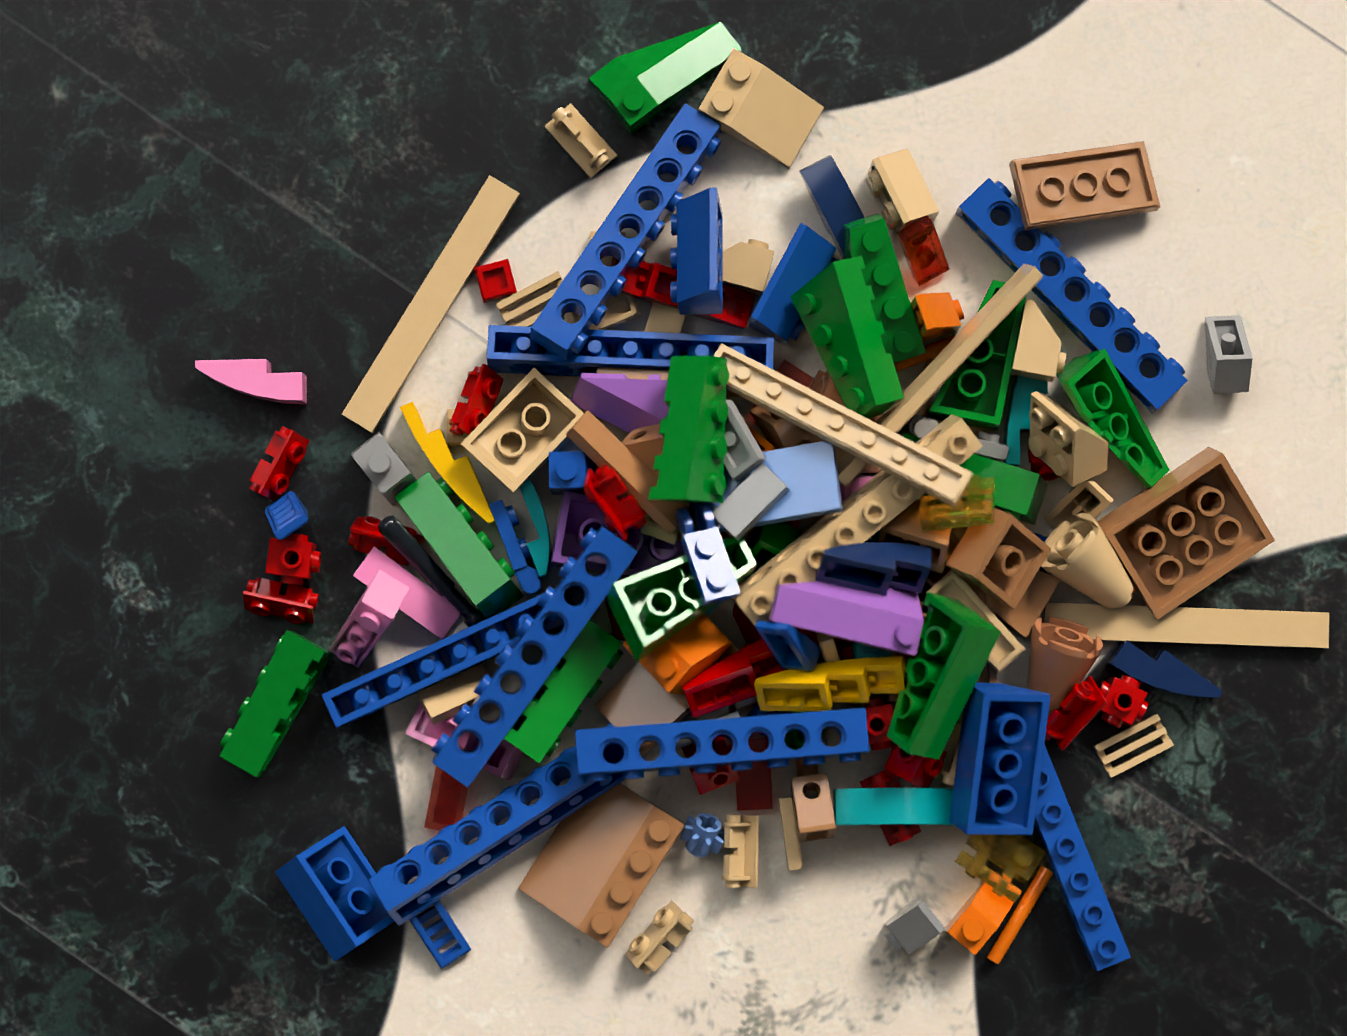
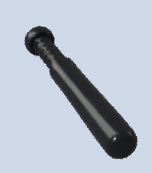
[378,515,484,628]

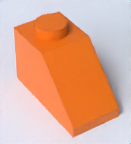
[945,875,1017,955]

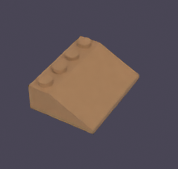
[1097,447,1275,620]
[518,783,685,948]

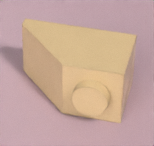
[723,239,775,296]
[1011,299,1066,382]

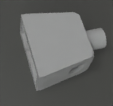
[351,432,417,506]

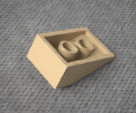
[698,48,824,169]
[460,368,584,493]

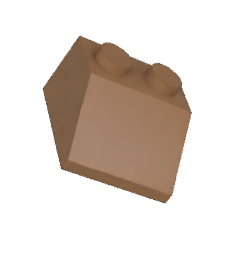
[946,504,1051,609]

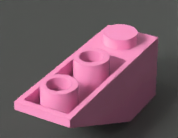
[328,570,410,668]

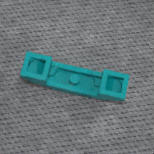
[520,479,551,578]
[833,788,955,826]

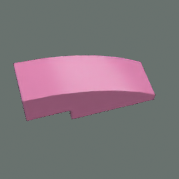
[195,359,307,404]
[353,547,461,639]
[406,703,523,781]

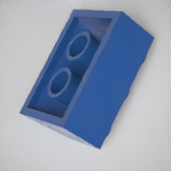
[671,187,723,315]
[749,223,839,346]
[275,826,394,962]

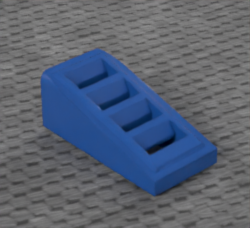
[265,491,309,540]
[755,621,821,671]
[409,900,471,969]

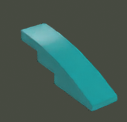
[1002,375,1048,467]

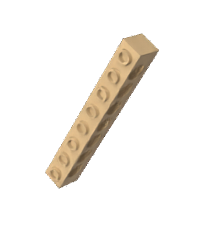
[732,414,983,626]

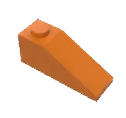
[911,292,964,342]

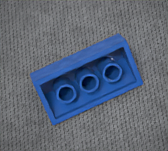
[949,682,1051,835]

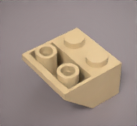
[865,148,939,236]
[1028,391,1108,487]

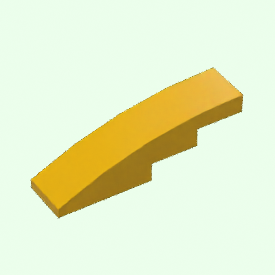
[400,401,496,526]
[754,656,908,711]

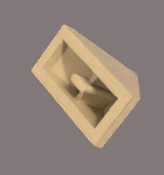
[1044,478,1114,529]

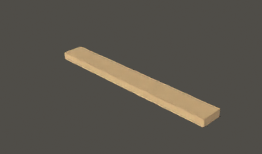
[342,175,520,433]
[837,264,1043,486]
[714,343,973,508]
[1043,603,1329,648]

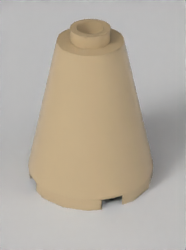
[1041,513,1134,609]

